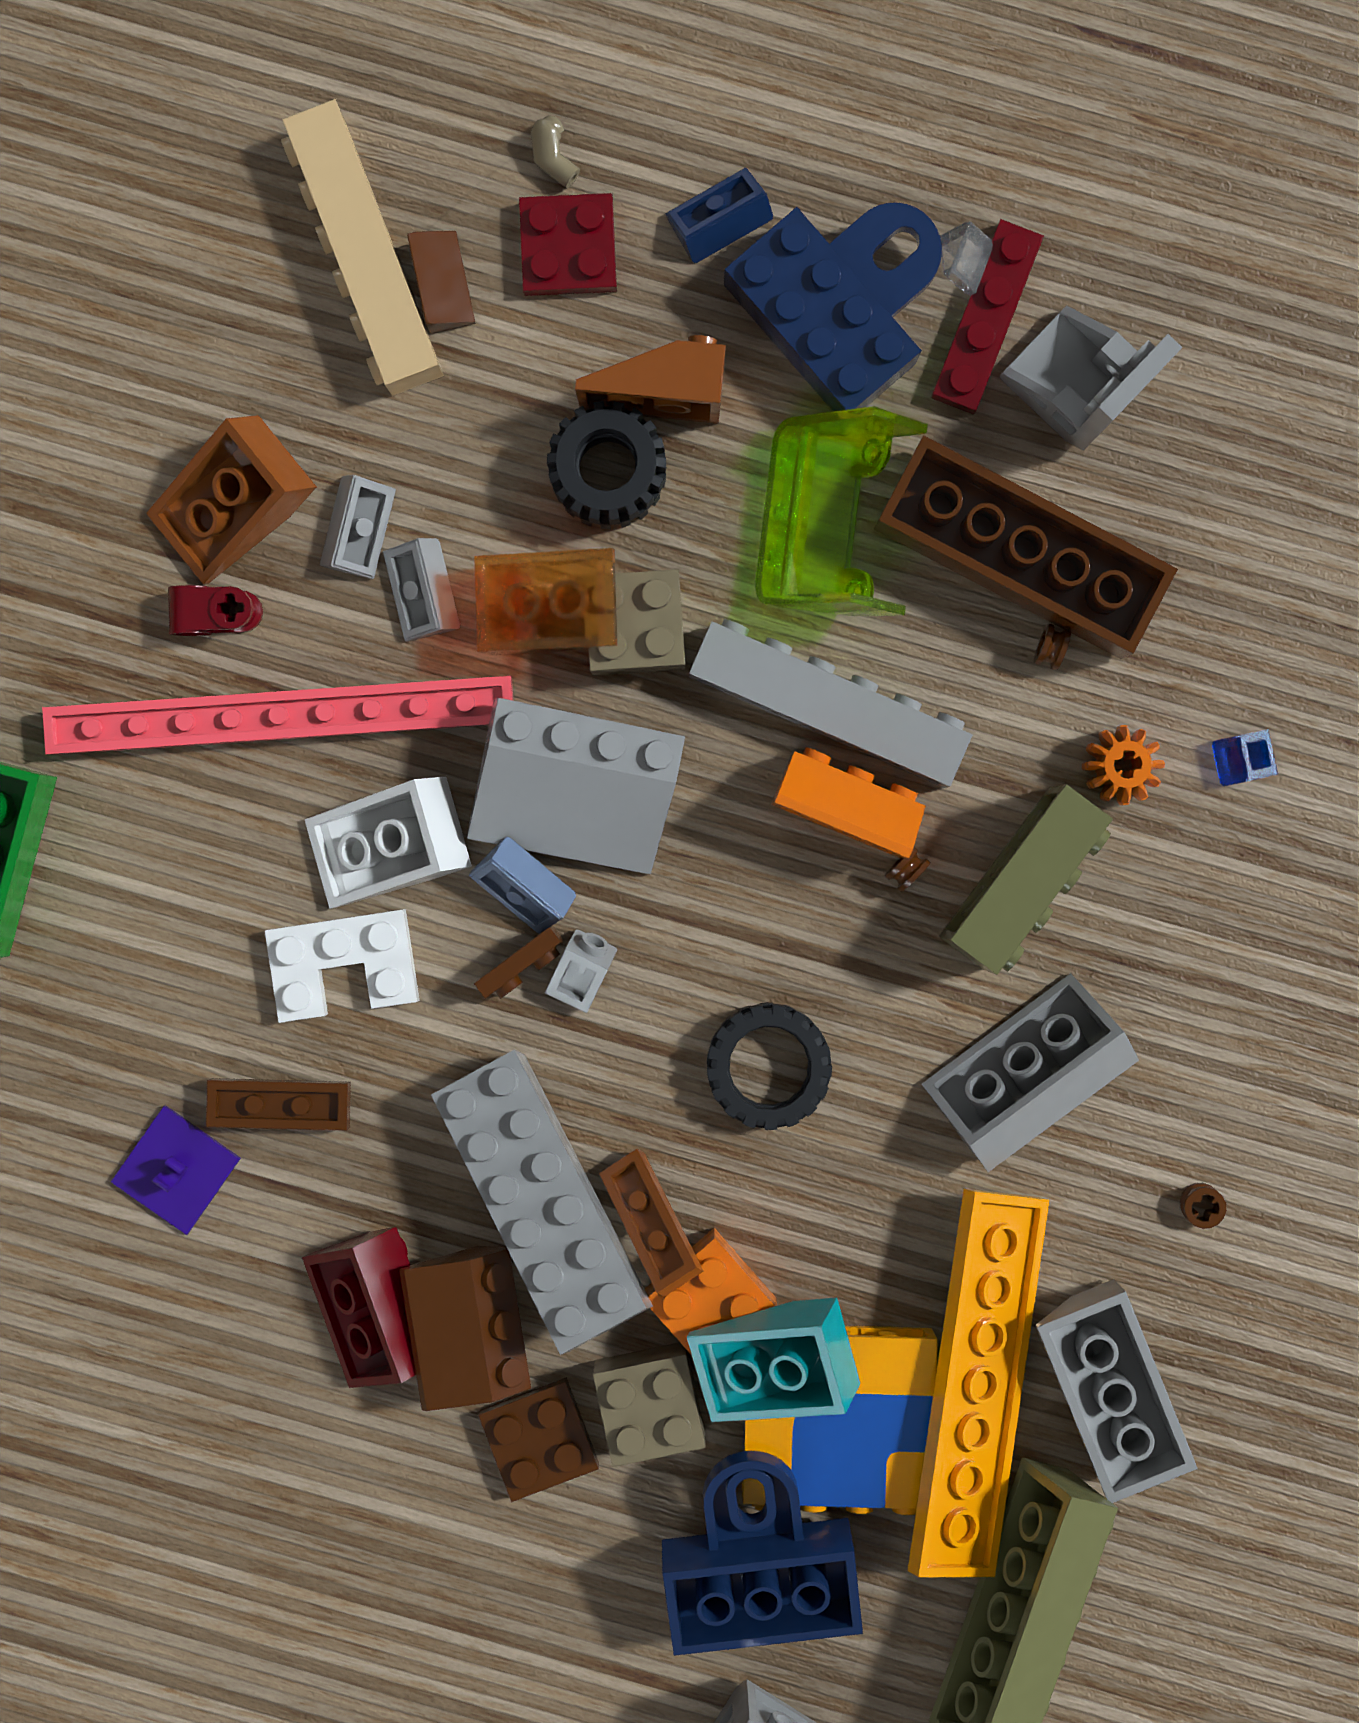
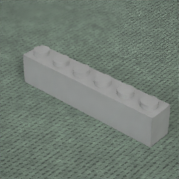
[689,619,973,788]

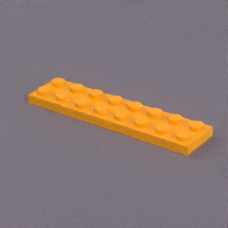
[907,1189,1049,1577]

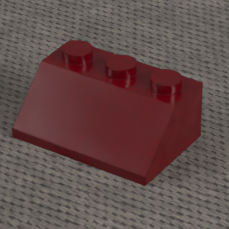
[302,1226,416,1388]

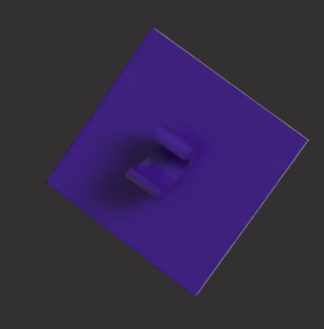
[111,1105,241,1235]

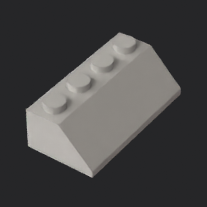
[922,973,1139,1172]
[1036,1279,1198,1503]

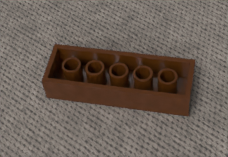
[874,435,1178,659]

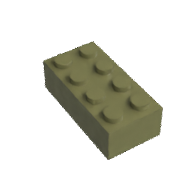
[939,784,1113,975]

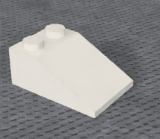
[305,777,472,909]

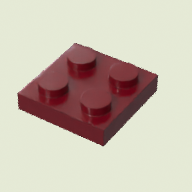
[519,193,617,296]

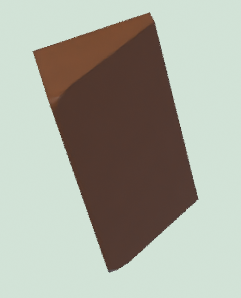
[407,231,476,333]

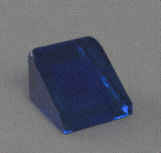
[1212,729,1278,786]

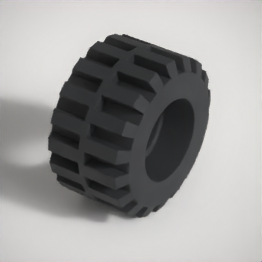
[547,401,667,529]

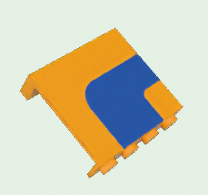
[742,1326,937,1515]

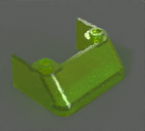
[755,406,928,616]

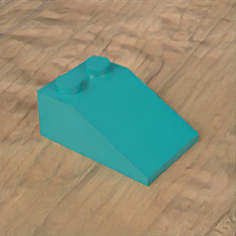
[687,1297,861,1422]

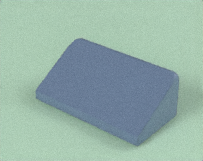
[469,837,576,933]

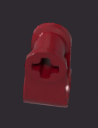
[168,585,263,636]

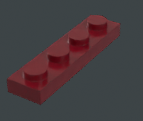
[931,219,1044,415]

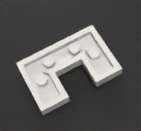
[265,909,420,1023]

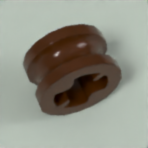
[1034,623,1071,671]
[884,847,931,892]
[1180,1182,1227,1229]

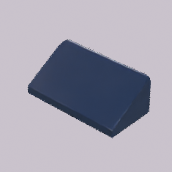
[665,168,773,263]

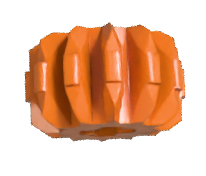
[1082,725,1165,805]

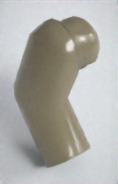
[531,116,580,189]

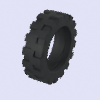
[707,1002,832,1130]

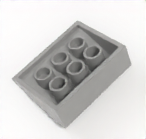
[467,698,685,875]

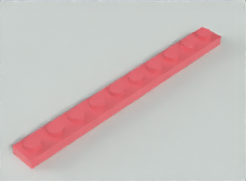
[42,676,514,755]

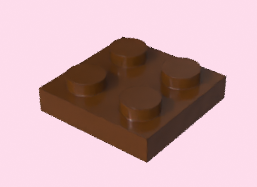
[478,1377,599,1502]

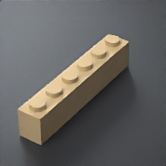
[281,99,444,396]

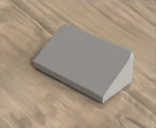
[320,475,396,579]
[383,538,460,642]

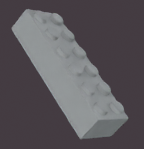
[431,1049,653,1355]

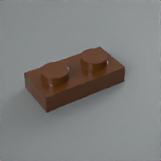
[474,925,564,999]

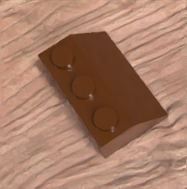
[399,1246,531,1411]

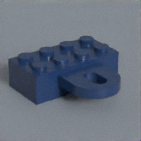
[724,203,942,425]
[662,1451,863,1656]

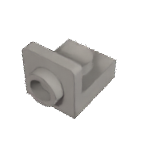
[545,930,617,1013]

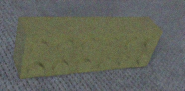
[929,1458,1118,1723]

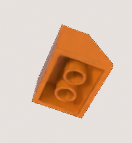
[771,747,926,858]

